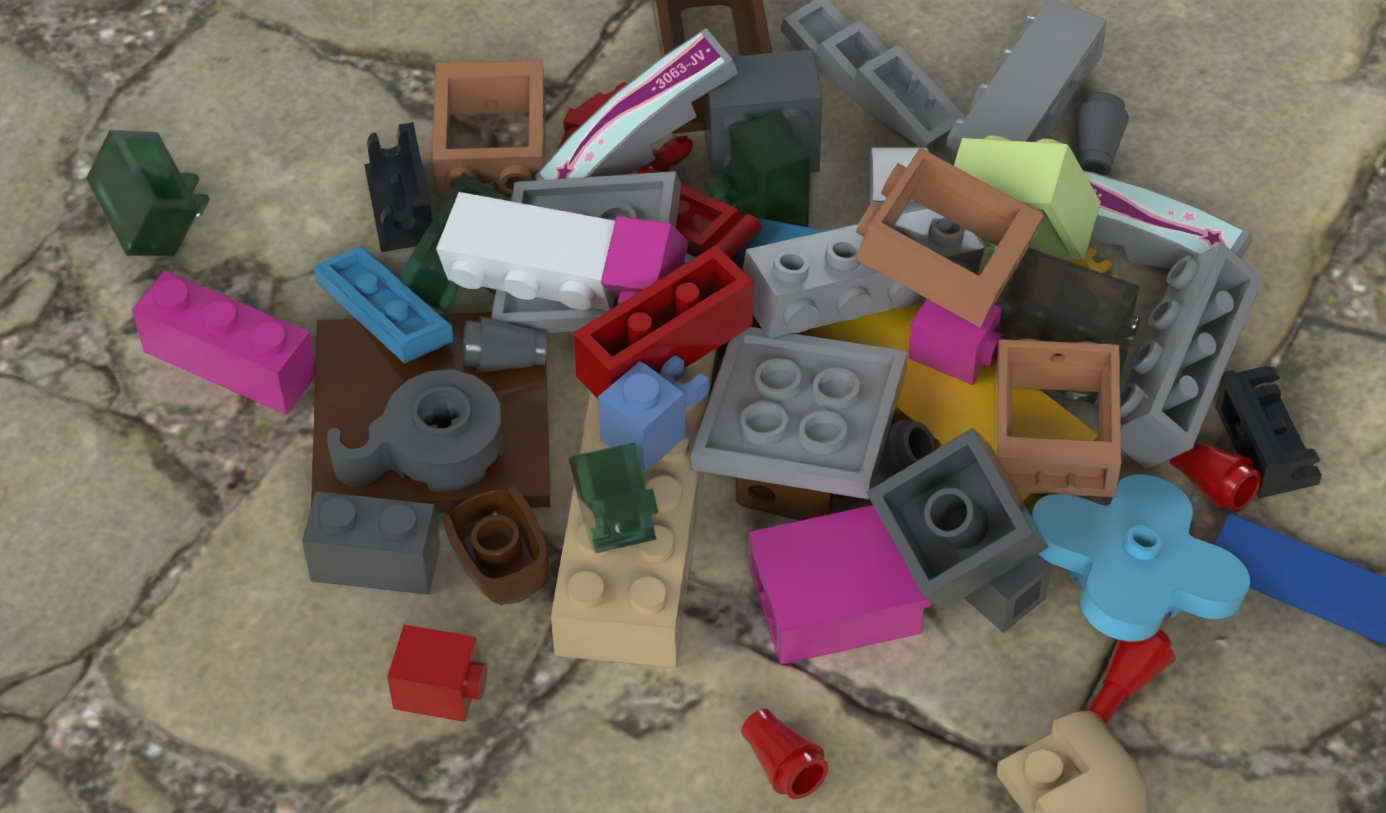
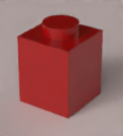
[387,624,488,722]

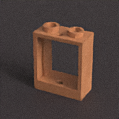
[432,60,546,196]
[856,148,1044,328]
[994,339,1121,497]

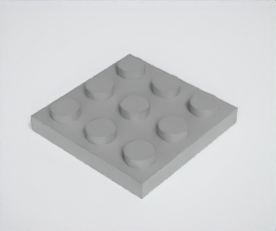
[491,171,682,333]
[690,327,907,499]

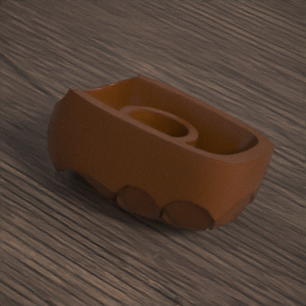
[442,485,549,606]

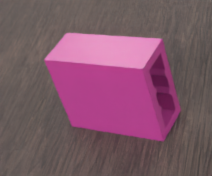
[748,505,931,665]

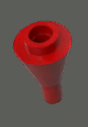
[1085,628,1176,725]

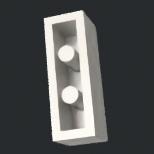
[436,192,615,311]

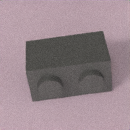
[302,491,440,595]

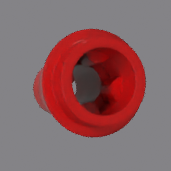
[1170,439,1261,512]
[741,709,828,799]

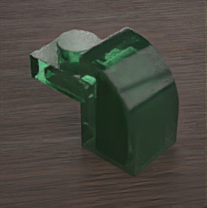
[569,442,658,553]

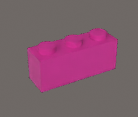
[132,270,316,415]

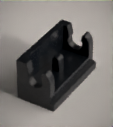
[364,122,436,252]
[1215,366,1322,499]

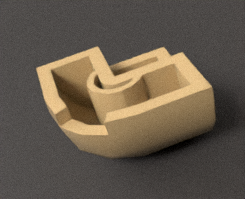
[996,710,1148,813]

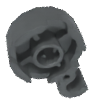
[327,370,504,492]

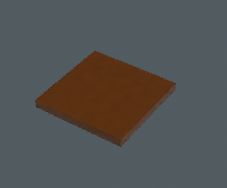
[311,312,551,513]

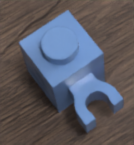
[598,355,709,473]

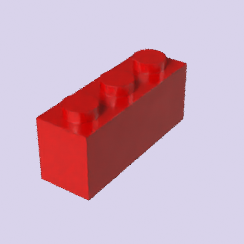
[573,245,753,399]

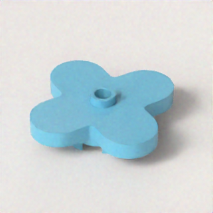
[1031,474,1250,641]

